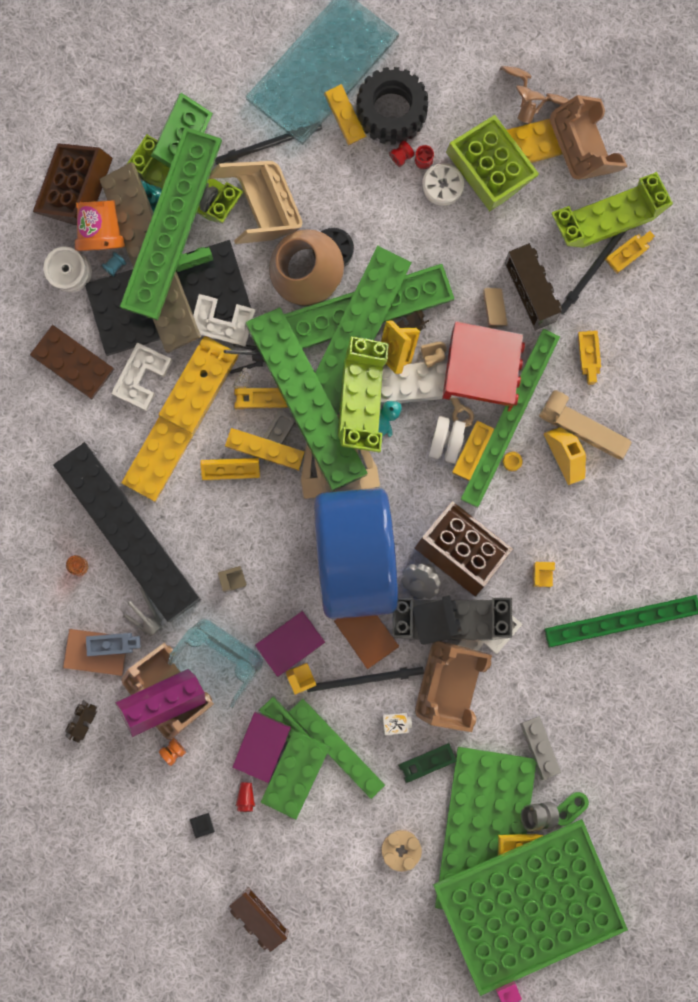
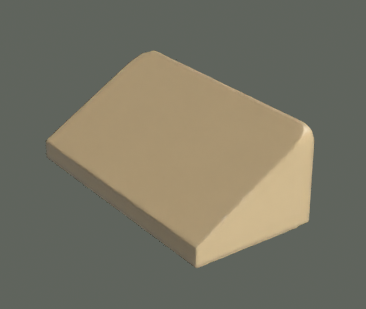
[483,288,508,328]

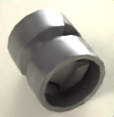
[521,802,559,831]

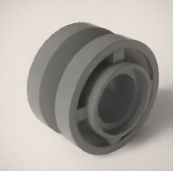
[199,183,218,212]

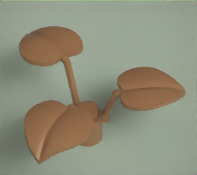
[500,66,569,124]

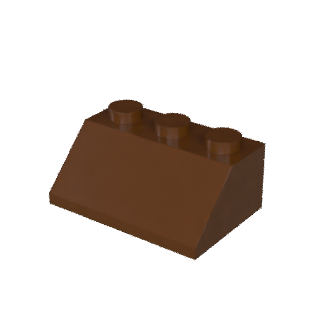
[229,887,289,952]

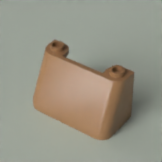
[550,95,628,180]
[415,641,492,732]
[121,642,214,740]

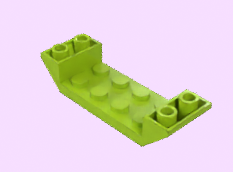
[127,134,243,224]
[551,172,673,248]
[338,336,389,453]

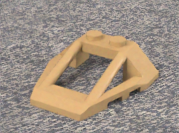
[301,414,380,499]

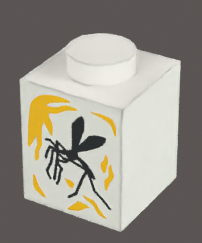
[383,712,412,735]

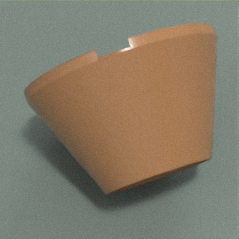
[269,229,344,306]

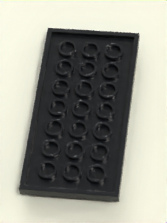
[85,240,251,356]

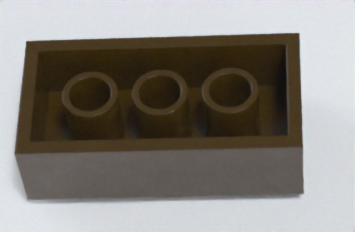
[505,243,562,331]

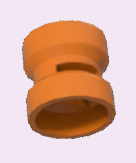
[158,738,186,766]

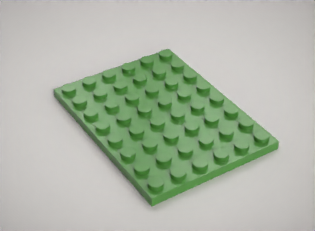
[433,819,628,996]

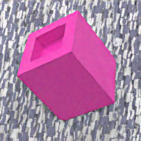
[496,981,522,1002]

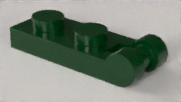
[398,743,457,783]

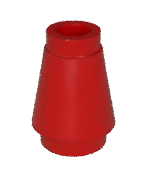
[235,782,255,812]

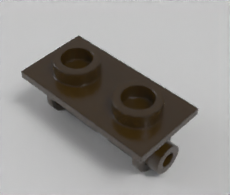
[396,310,429,331]
[65,700,97,743]

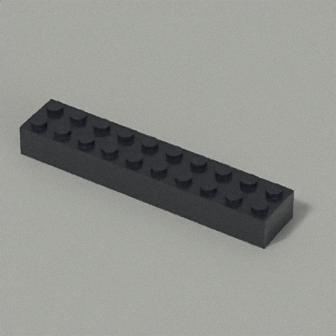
[53,442,202,623]

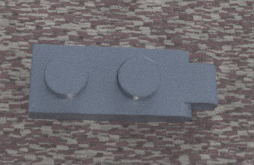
[86,633,141,657]

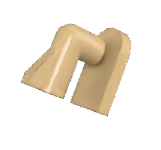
[421,342,447,368]

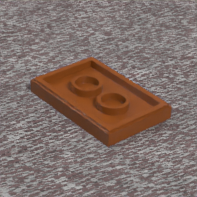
[334,615,399,670]

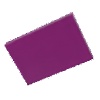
[255,611,326,677]
[233,712,291,783]

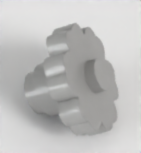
[401,564,441,599]

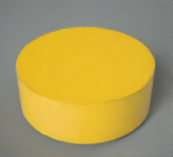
[503,452,523,472]

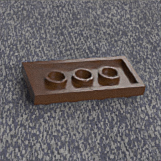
[30,324,115,400]

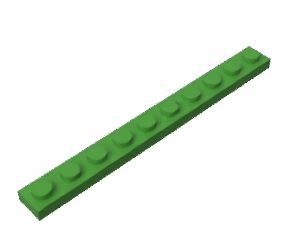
[460,329,560,508]

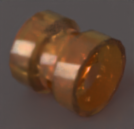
[66,555,89,576]

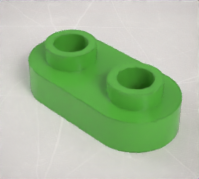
[557,792,589,826]

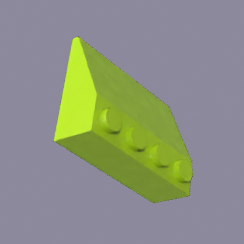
[446,115,539,212]

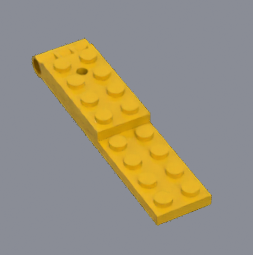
[121,336,239,502]

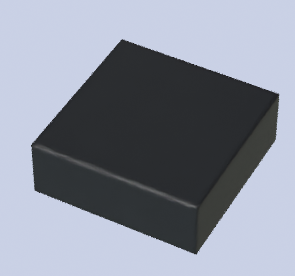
[190,813,215,839]

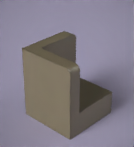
[218,566,247,593]

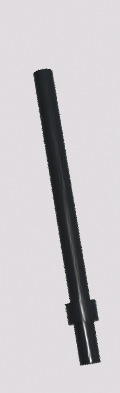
[215,122,322,165]
[561,231,627,315]
[307,666,424,692]

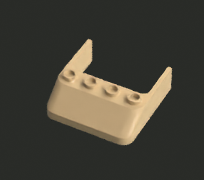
[209,161,302,244]

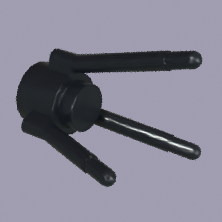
[224,344,265,374]

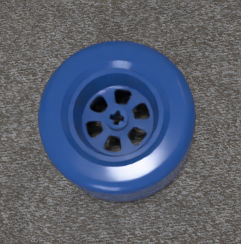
[314,488,398,619]

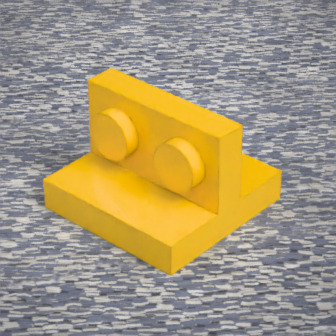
[381,321,420,374]

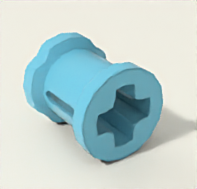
[101,252,127,277]

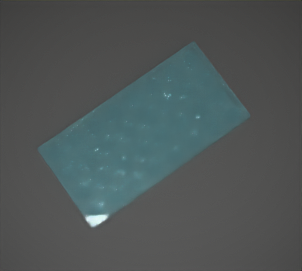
[246,0,399,145]

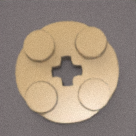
[381,830,422,872]

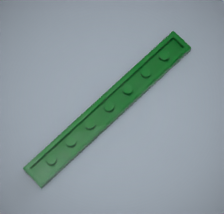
[544,595,698,648]

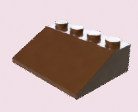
[33,143,113,226]
[414,501,513,597]

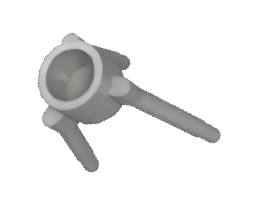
[124,587,162,636]

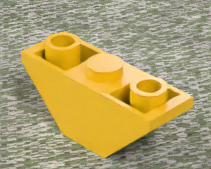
[544,427,586,486]

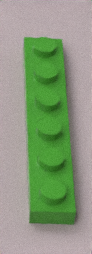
[289,699,385,799]

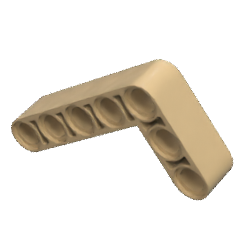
[539,390,632,460]

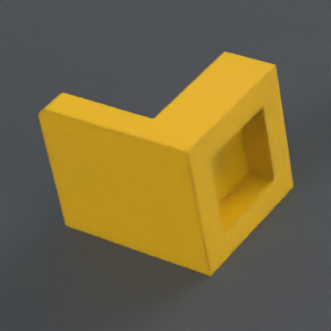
[533,562,555,587]
[286,663,316,695]

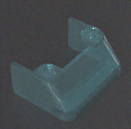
[168,619,263,709]

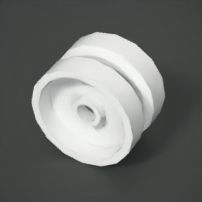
[43,247,92,293]
[428,416,466,464]

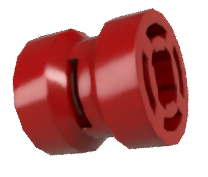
[389,141,415,167]
[415,145,434,169]

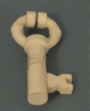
[450,398,474,428]

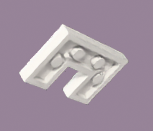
[193,294,255,346]
[111,343,172,411]

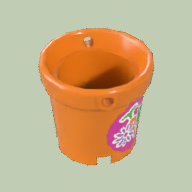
[75,200,125,251]

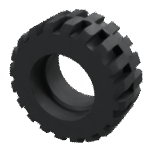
[356,67,429,145]

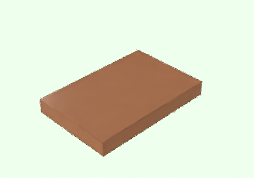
[63,629,126,676]

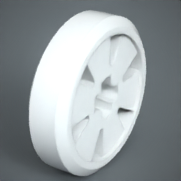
[422,163,464,206]

